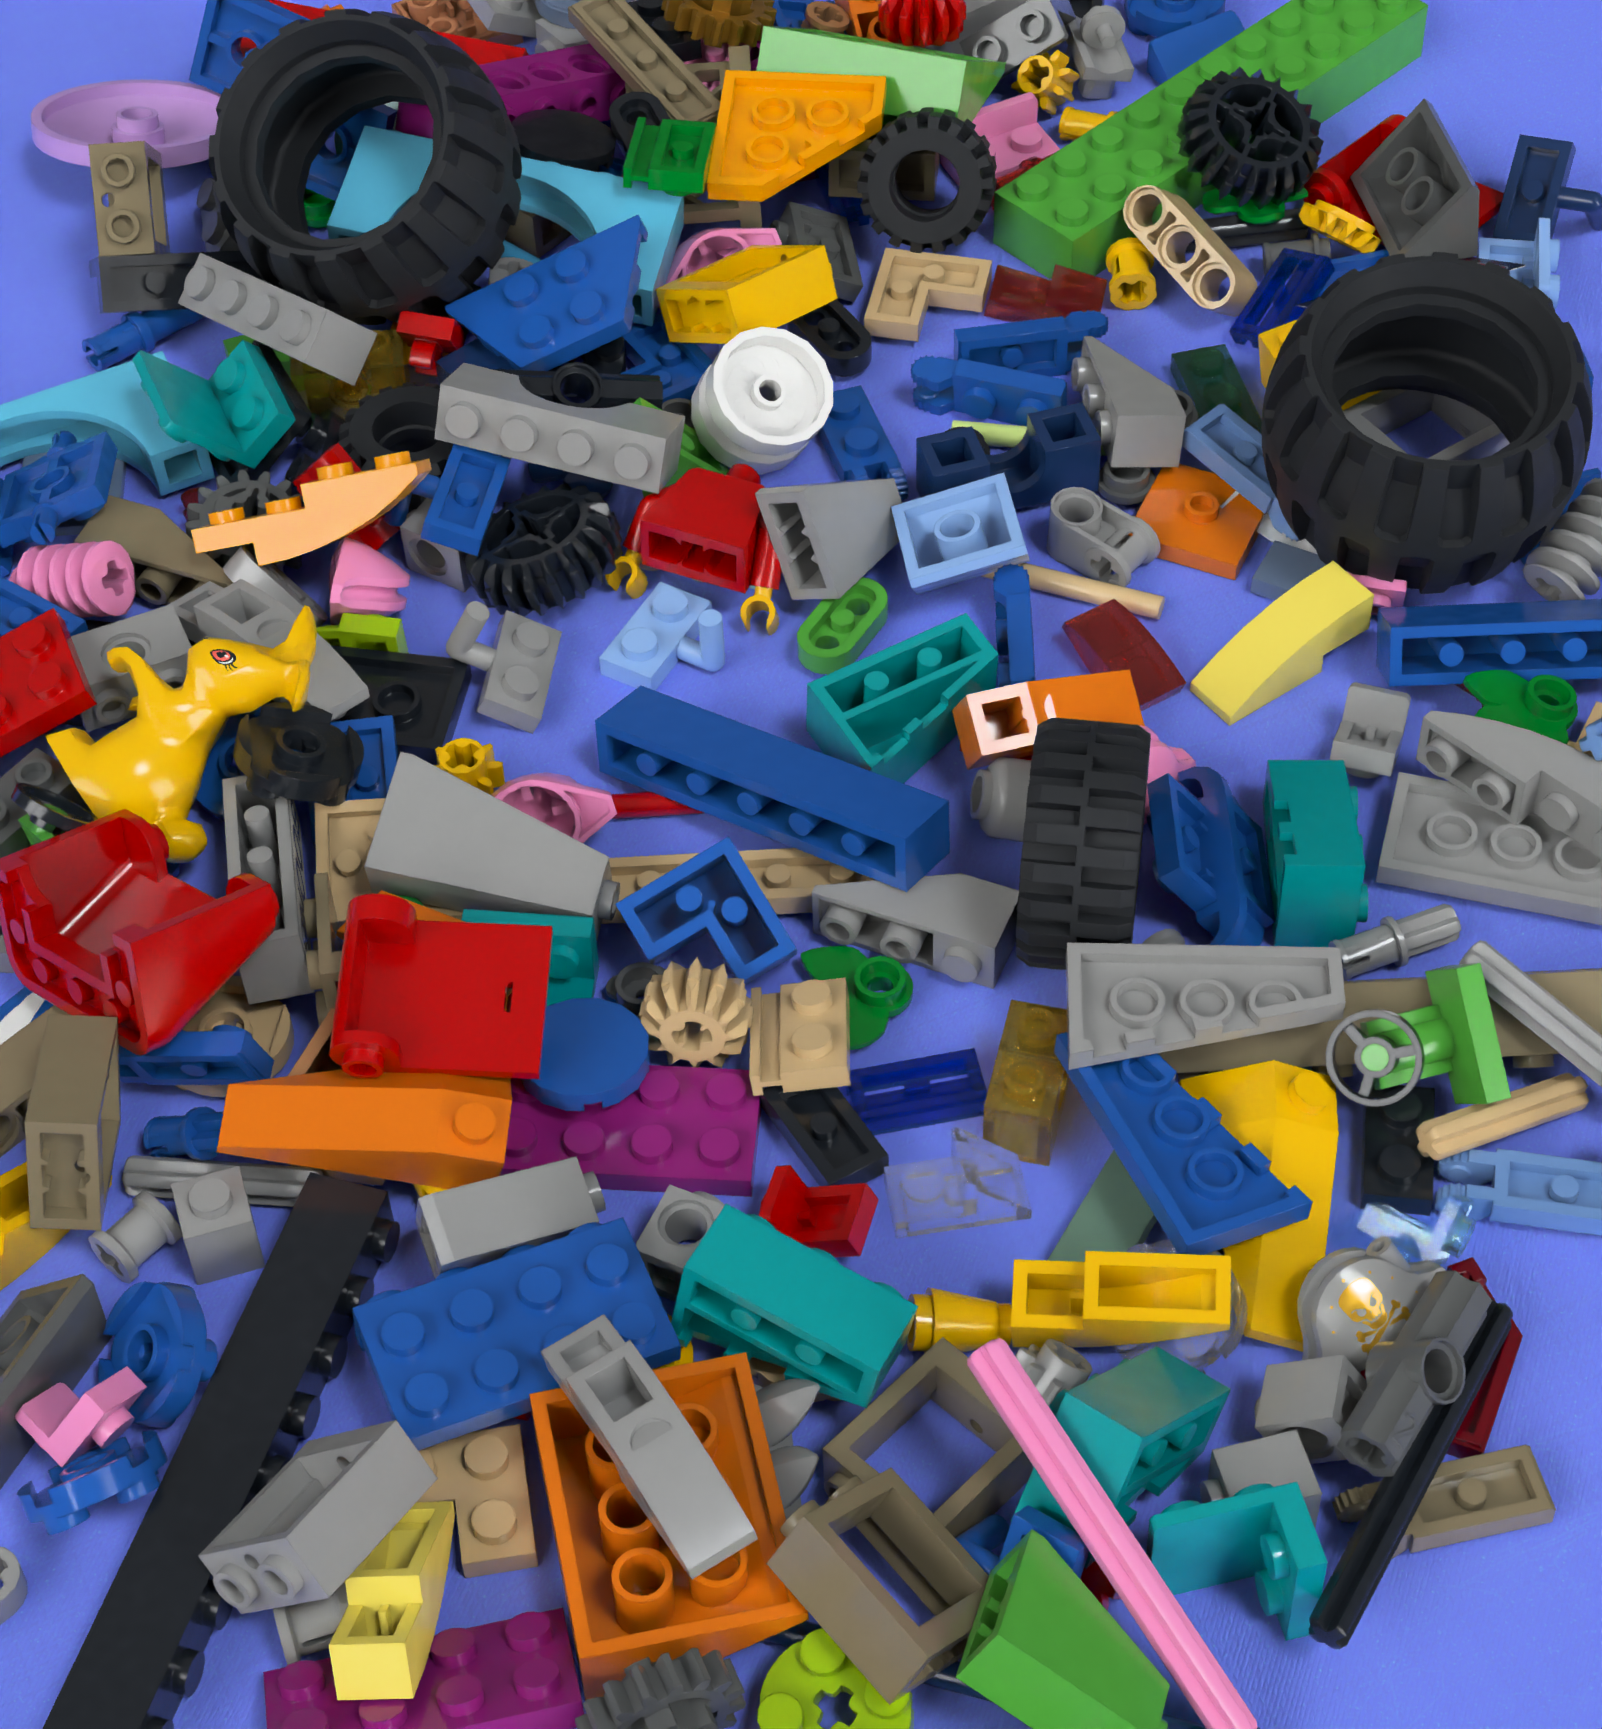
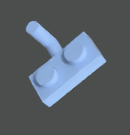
[599,582,725,691]

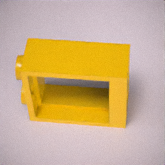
[655,245,838,344]

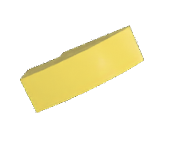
[1190,561,1374,726]
[329,1501,455,1700]

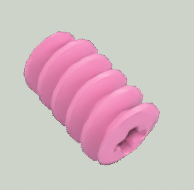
[9,540,136,618]

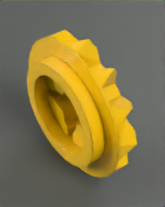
[1299,199,1382,254]

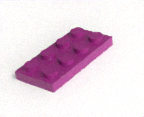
[500,1065,762,1197]
[263,1608,584,1729]

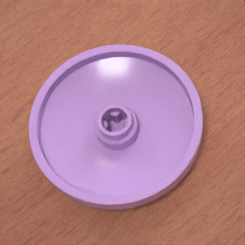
[31,79,221,169]

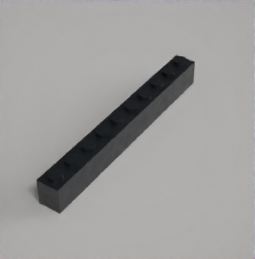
[42,1172,400,1729]

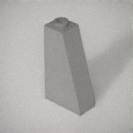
[364,752,620,941]

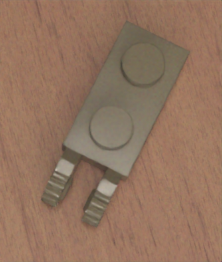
[1332,1445,1556,1559]

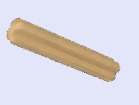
[1415,1073,1589,1161]

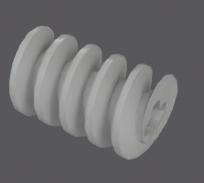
[1522,478,1602,601]

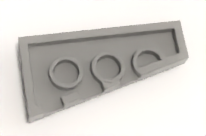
[1066,942,1346,1070]

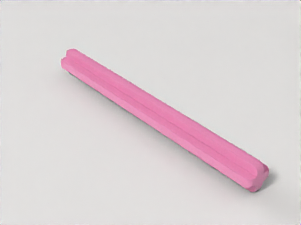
[967,1338,1258,1729]

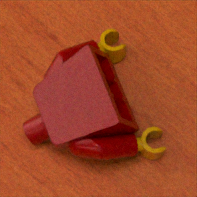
[605,463,782,635]

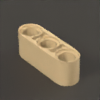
[1123,185,1258,317]

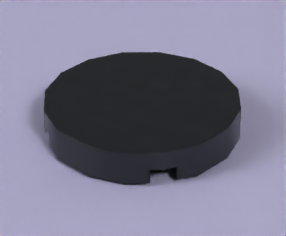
[511,109,616,172]

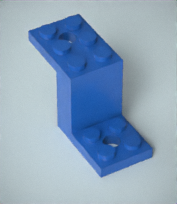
[189,0,398,201]

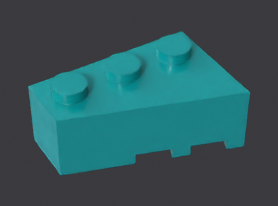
[806,613,999,783]
[1262,760,1369,947]
[671,1203,918,1408]
[1011,1346,1231,1569]

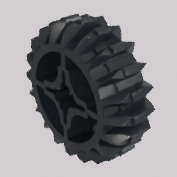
[1176,67,1324,210]
[464,483,623,617]

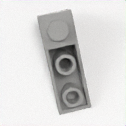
[1071,336,1186,467]
[812,873,1019,989]

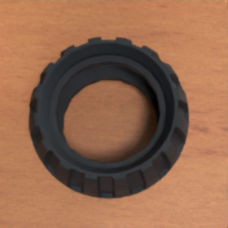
[209,9,522,325]
[1262,252,1593,594]

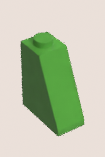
[956,1529,1170,1729]

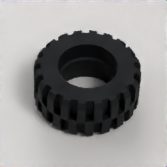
[1016,717,1151,970]

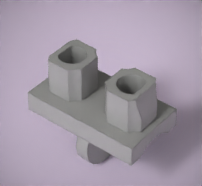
[1065,5,1134,99]

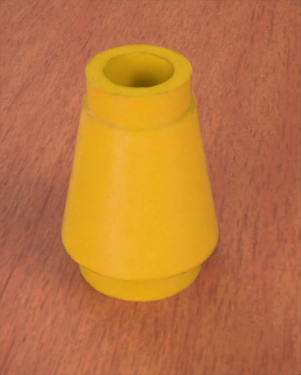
[907,1287,1012,1353]

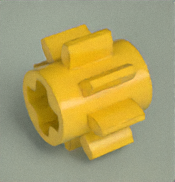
[1011,50,1080,115]
[434,738,505,795]

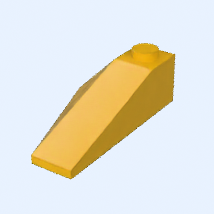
[1178,1060,1339,1352]

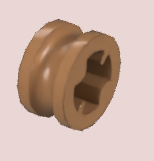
[801,1,850,34]

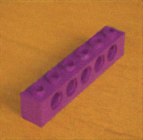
[395,43,626,139]

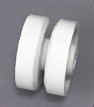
[691,327,833,475]

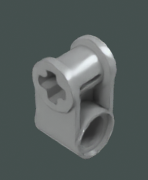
[1046,487,1161,587]

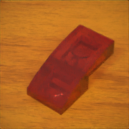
[984,264,1107,322]
[1062,599,1186,711]

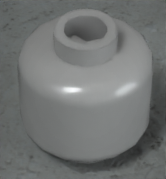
[970,757,1031,842]

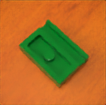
[623,117,716,196]

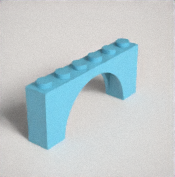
[327,126,684,326]
[0,351,215,496]

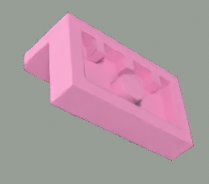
[940,92,1060,189]

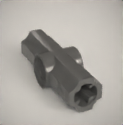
[1336,1271,1492,1477]

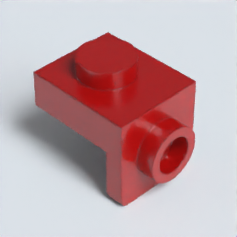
[759,1165,879,1258]

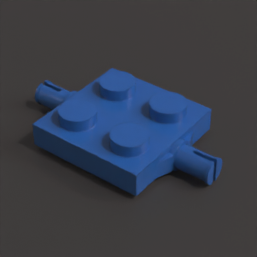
[0,431,118,548]

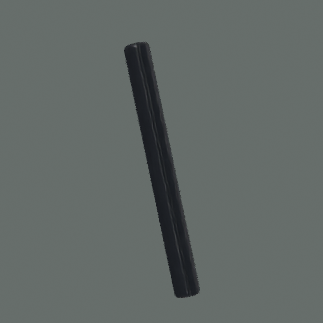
[1308,1299,1513,1649]

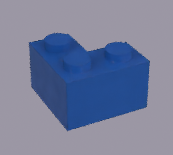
[615,836,797,985]

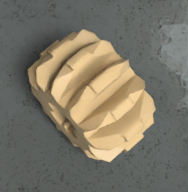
[639,957,754,1068]

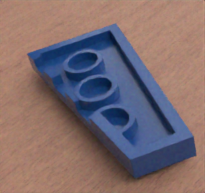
[1054,1032,1313,1255]

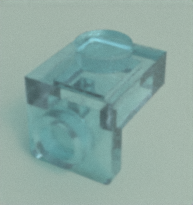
[1356,1195,1476,1265]

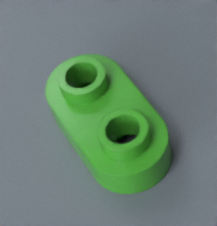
[797,577,888,674]

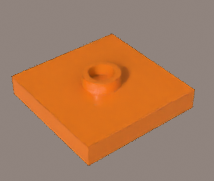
[1128,463,1265,580]

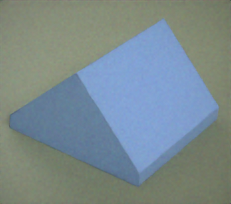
[891,472,1030,595]

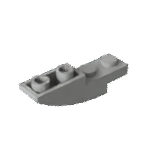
[168,579,370,721]
[1416,711,1602,860]
[540,1314,758,1579]

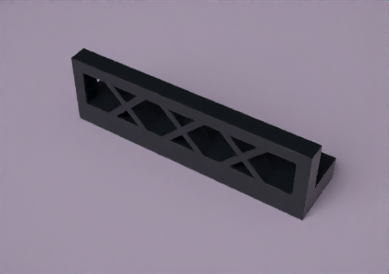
[89,250,266,314]

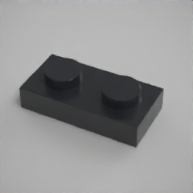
[760,1085,889,1186]
[1360,1085,1435,1216]

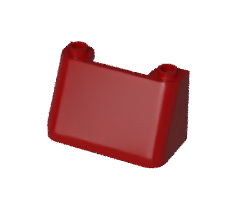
[0,809,279,1056]

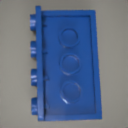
[352,1217,681,1451]

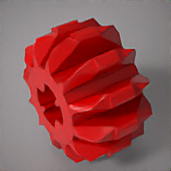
[878,0,966,48]

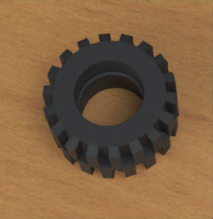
[857,107,997,253]
[338,382,454,513]

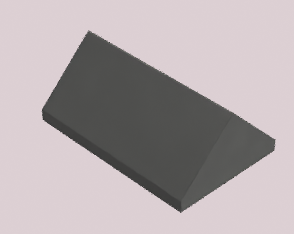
[1350,98,1480,259]
[0,1274,112,1490]

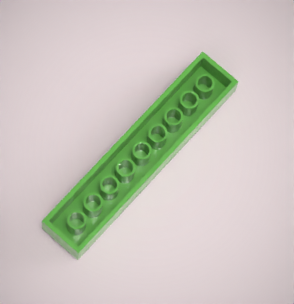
[993,0,1428,292]

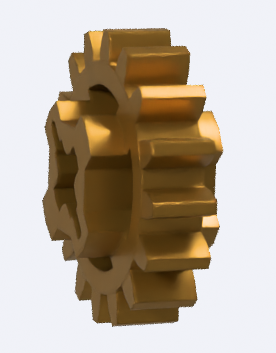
[661,0,777,48]

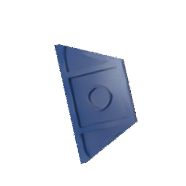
[444,214,648,371]

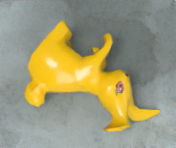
[45,605,317,863]

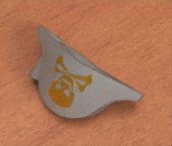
[1297,1236,1446,1372]

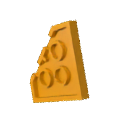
[707,70,887,202]

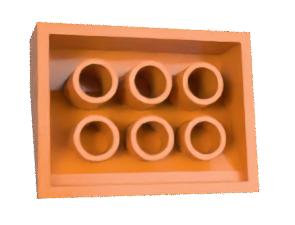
[529,1352,809,1701]

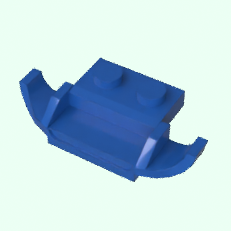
[1147,766,1275,946]

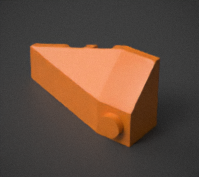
[216,1069,512,1189]

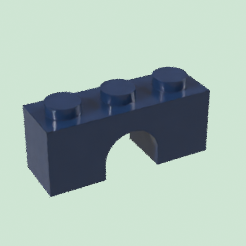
[916,402,1101,509]

